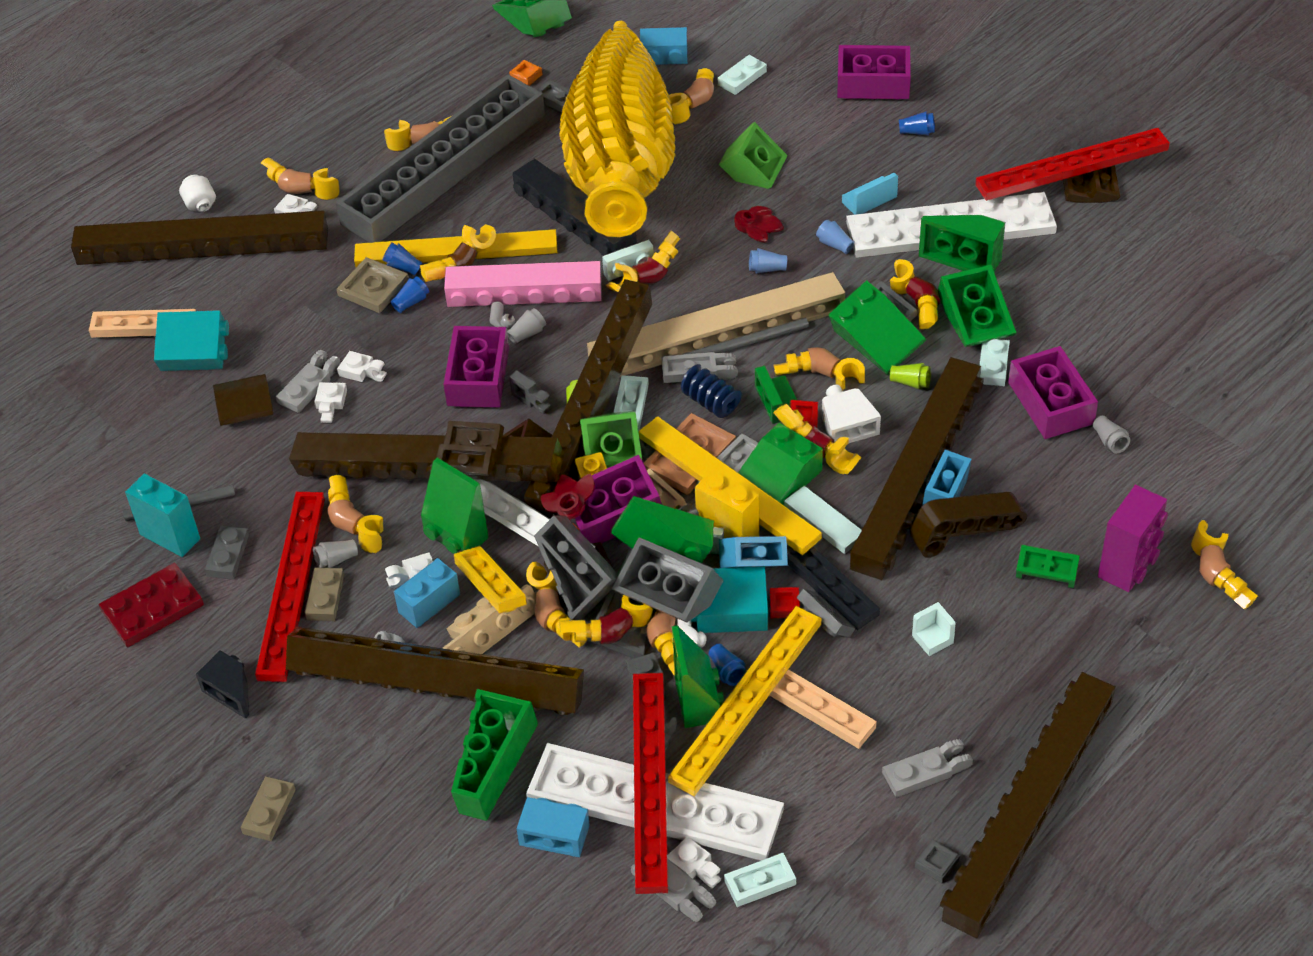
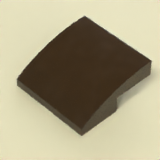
[1063,165,1120,203]
[213,374,274,426]
[437,421,504,476]

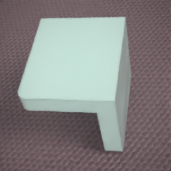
[912,602,955,656]

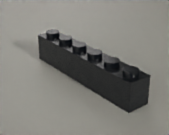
[513,158,637,256]

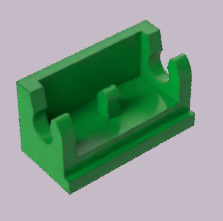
[1016,545,1080,589]

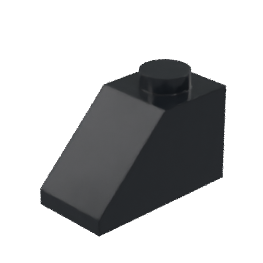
[196,650,249,719]

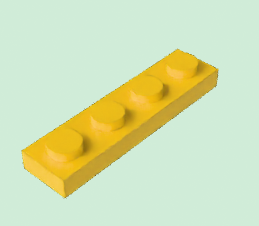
[454,546,527,614]

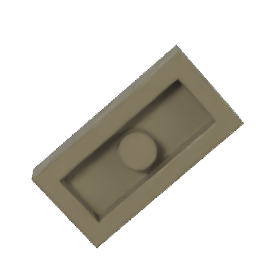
[305,568,344,621]
[241,776,295,841]

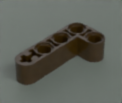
[910,492,1027,558]

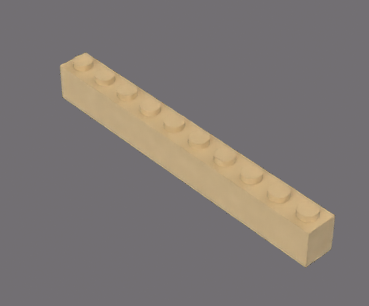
[587,272,845,377]

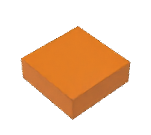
[509,60,543,86]

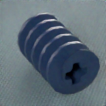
[681,364,742,418]

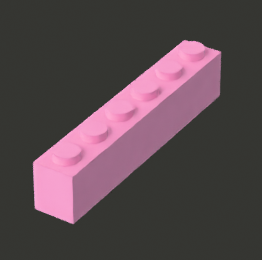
[444,261,602,307]

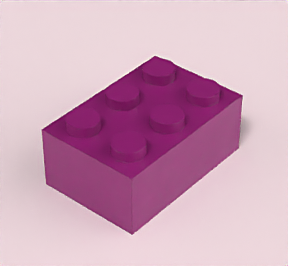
[837,45,911,99]
[443,326,509,407]
[1008,346,1098,439]
[575,455,662,543]
[1098,484,1168,592]

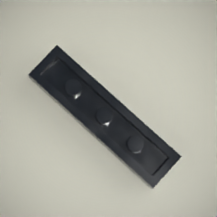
[787,547,880,631]

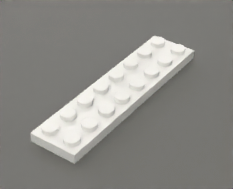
[846,192,1057,258]
[526,743,784,861]

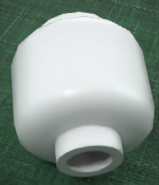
[179,175,216,212]

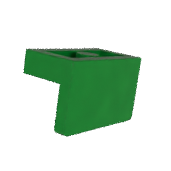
[755,366,797,424]

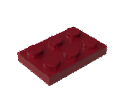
[99,562,204,648]

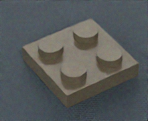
[337,257,409,313]

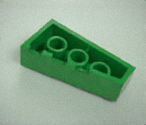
[451,689,538,821]

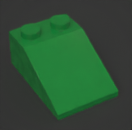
[492,0,572,37]
[919,215,1006,272]
[938,265,1016,347]
[828,280,926,375]
[738,423,823,505]
[421,457,488,554]
[611,496,714,563]
[672,625,724,728]

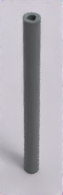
[682,318,809,355]

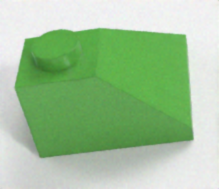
[719,122,788,189]
[580,410,642,468]

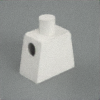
[822,385,881,443]

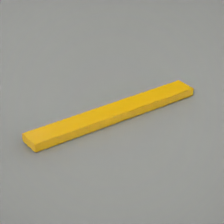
[354,229,557,267]
[638,416,822,555]
[668,606,822,797]

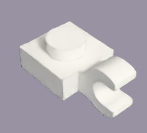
[274,194,318,213]
[337,351,387,382]
[315,382,347,423]
[385,553,433,589]
[667,838,721,888]

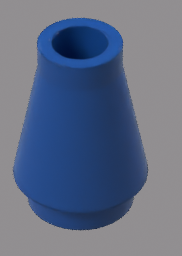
[899,111,935,136]
[382,242,422,275]
[391,276,429,313]
[709,644,747,686]

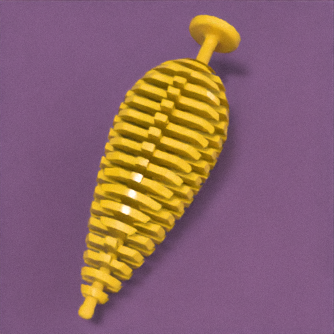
[559,20,675,237]

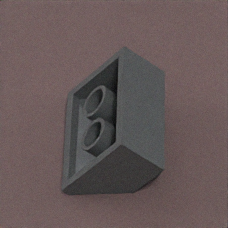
[612,538,723,623]

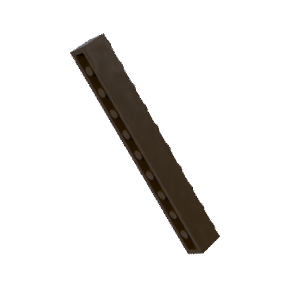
[71,210,328,265]
[524,279,652,519]
[850,357,984,580]
[289,432,564,483]
[286,627,584,715]
[940,672,1116,939]

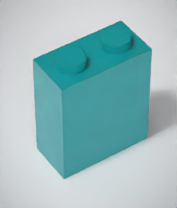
[154,311,229,371]
[125,473,201,557]
[691,566,768,633]

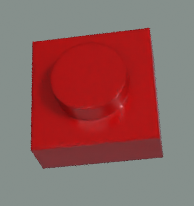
[789,400,818,428]
[770,587,800,618]

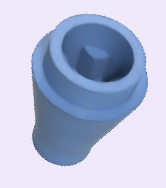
[816,220,854,254]
[749,248,787,274]

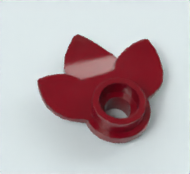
[734,206,784,243]
[541,474,595,520]

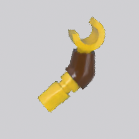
[420,224,496,282]

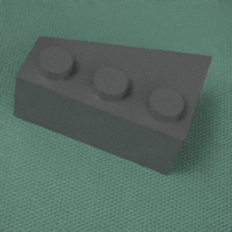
[534,515,619,620]

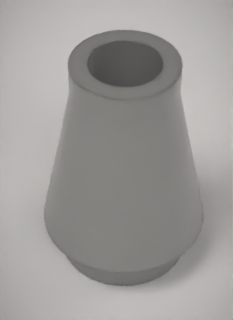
[507,308,546,344]
[1093,416,1130,453]
[313,539,358,568]

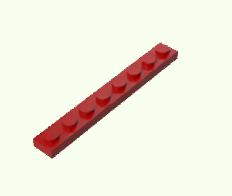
[975,128,1170,201]
[255,491,325,682]
[633,673,668,894]

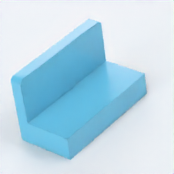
[842,173,898,215]

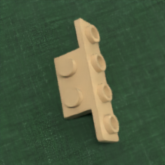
[443,584,536,654]

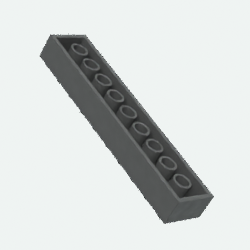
[336,75,545,243]

